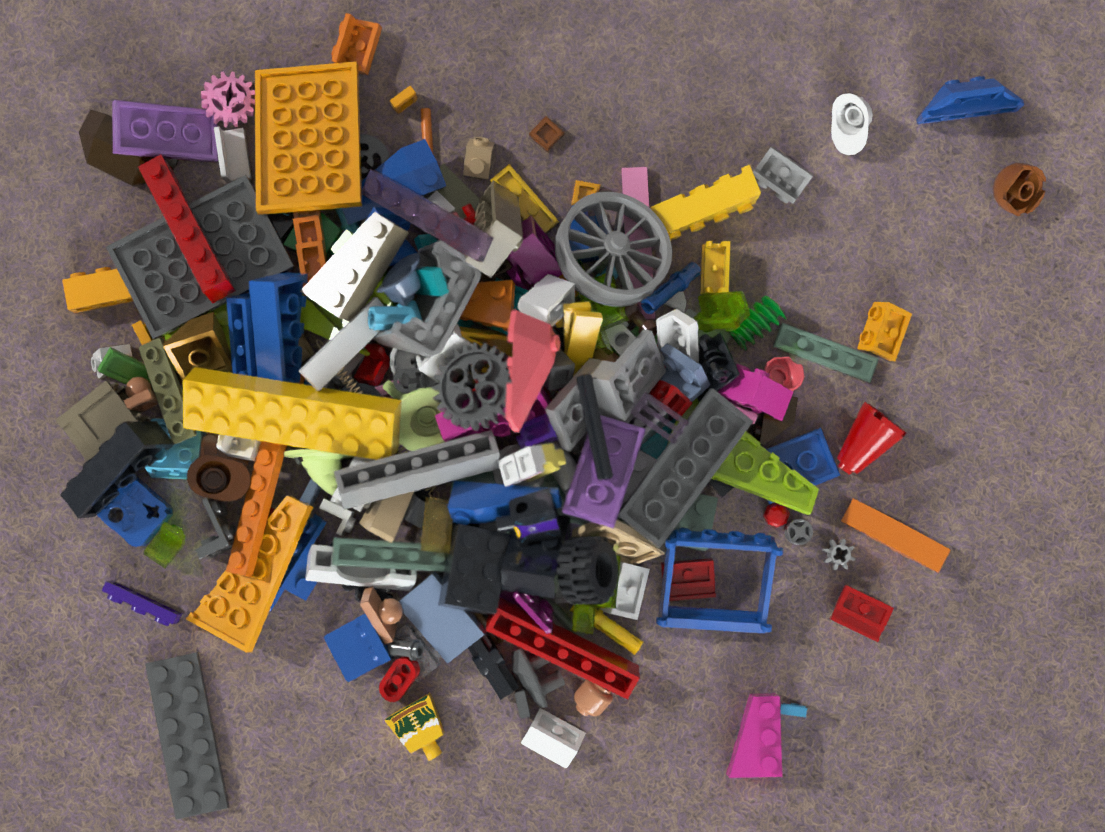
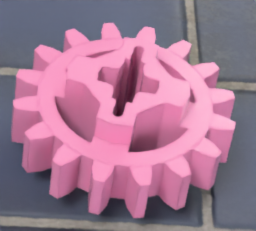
[201,72,255,128]

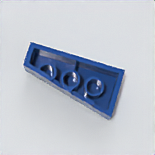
[249,272,308,383]

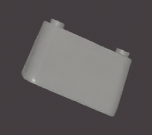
[372,240,481,356]

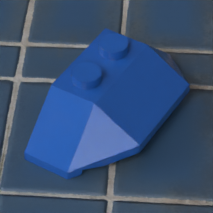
[916,76,1024,124]

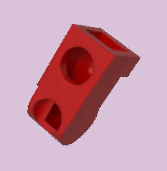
[646,380,693,421]

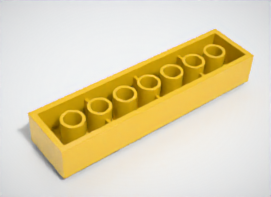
[183,367,402,460]

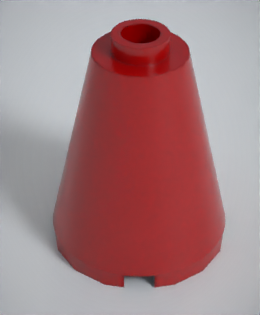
[837,401,907,475]

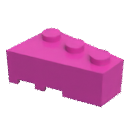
[718,364,793,421]

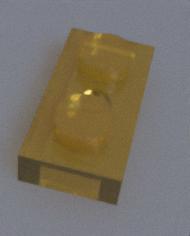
[421,497,452,553]

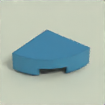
[780,703,807,717]

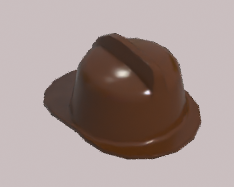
[187,456,251,501]

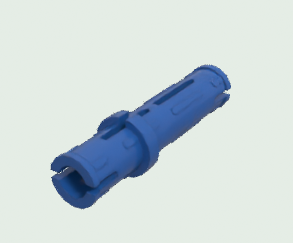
[641,262,701,314]

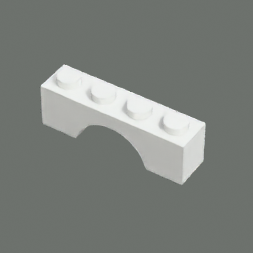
[306,545,417,591]

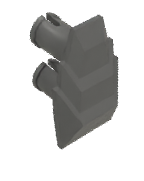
[511,648,565,708]

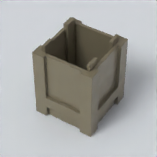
[55,381,150,461]

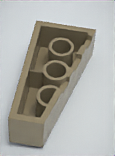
[465,180,523,277]

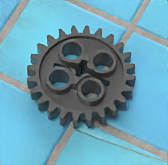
[432,342,512,431]

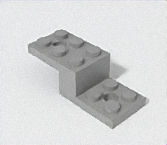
[545,330,666,451]

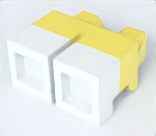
[498,443,566,486]

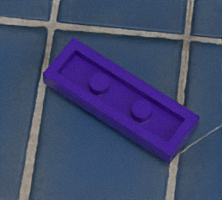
[101,581,183,626]

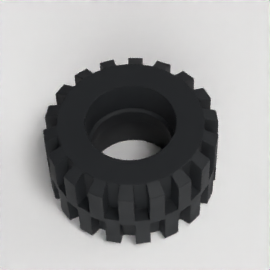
[556,536,618,604]

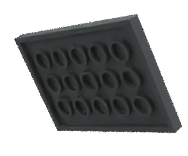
[106,175,295,340]

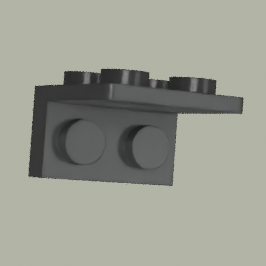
[195,497,237,559]

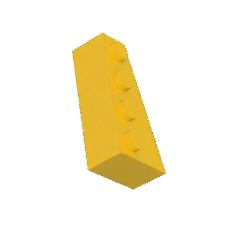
[650,165,761,241]

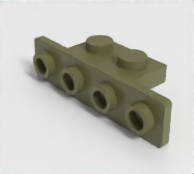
[139,338,197,444]

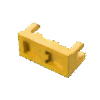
[700,241,730,297]

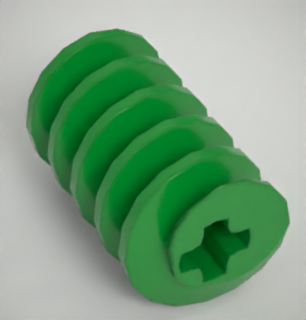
[729,296,786,351]

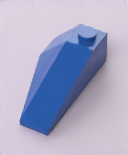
[342,139,446,225]
[448,481,562,525]

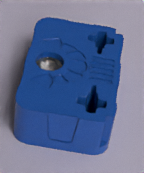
[97,478,173,547]

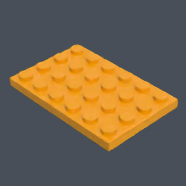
[255,62,362,215]

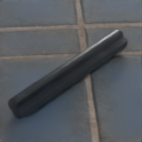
[576,374,613,481]

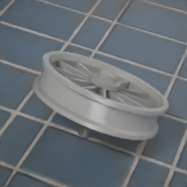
[555,192,672,307]

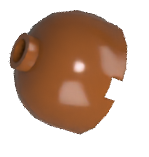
[993,163,1046,216]

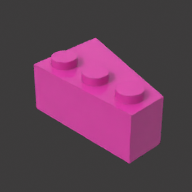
[726,693,782,778]

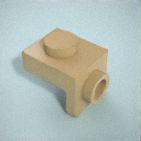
[463,137,495,179]

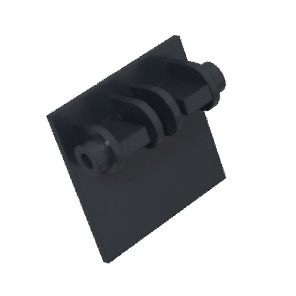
[697,332,740,403]

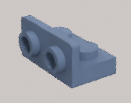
[660,343,710,402]

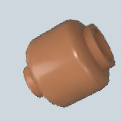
[574,680,613,717]

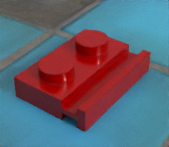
[661,558,716,601]
[829,585,894,642]

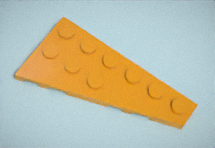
[186,496,313,653]

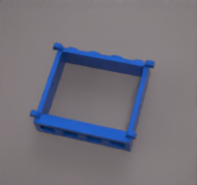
[656,527,783,633]

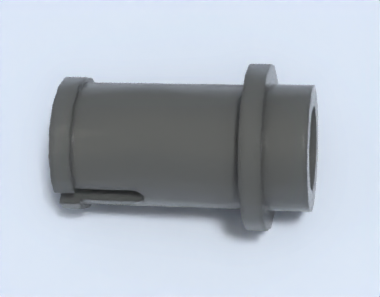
[388,639,424,660]

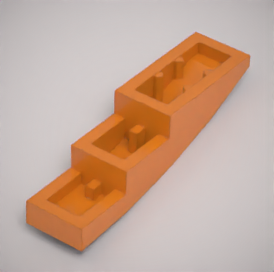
[293,210,327,296]
[841,498,951,573]

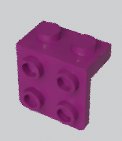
[500,589,554,634]

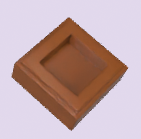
[529,116,565,153]

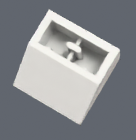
[518,274,575,327]

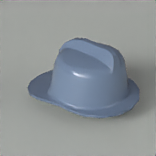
[377,253,421,306]

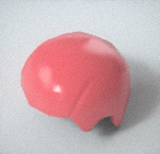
[763,357,805,391]

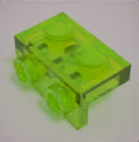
[693,291,750,333]

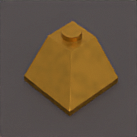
[163,312,232,381]

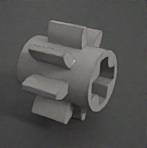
[822,539,855,570]

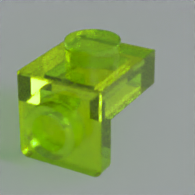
[144,522,186,568]

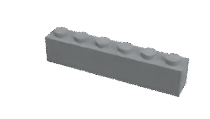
[334,430,500,509]

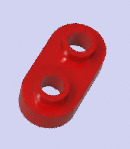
[379,656,420,702]

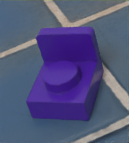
[516,413,558,450]

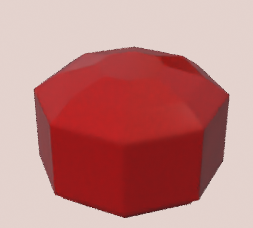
[763,502,790,528]

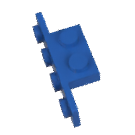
[270,514,326,611]

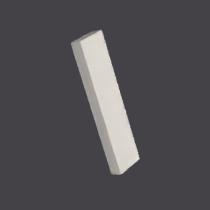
[299,297,384,391]

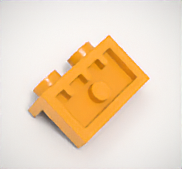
[857,302,912,362]

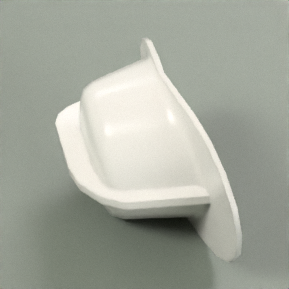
[831,93,873,155]

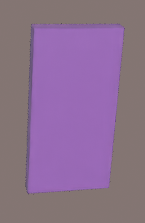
[112,100,218,162]
[562,415,646,528]

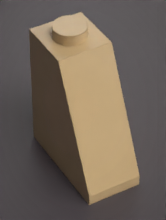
[359,491,414,543]

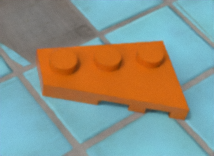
[459,280,515,331]

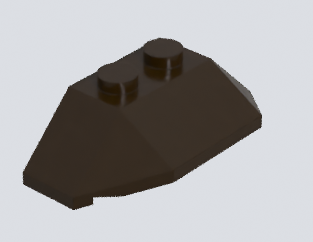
[79,110,179,187]

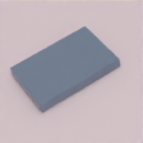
[398,572,487,663]

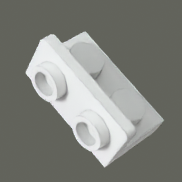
[599,561,650,620]

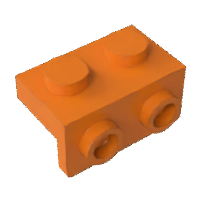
[332,13,382,75]

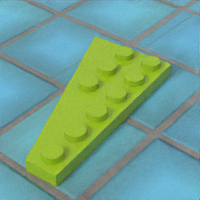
[666,398,819,515]

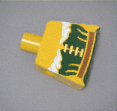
[384,693,445,761]

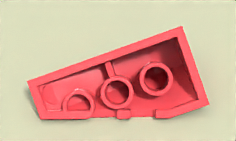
[506,310,560,432]

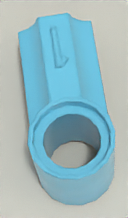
[368,300,423,330]

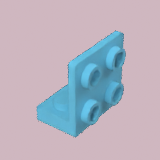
[145,418,203,479]

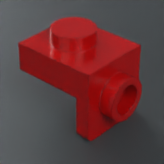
[354,343,390,386]

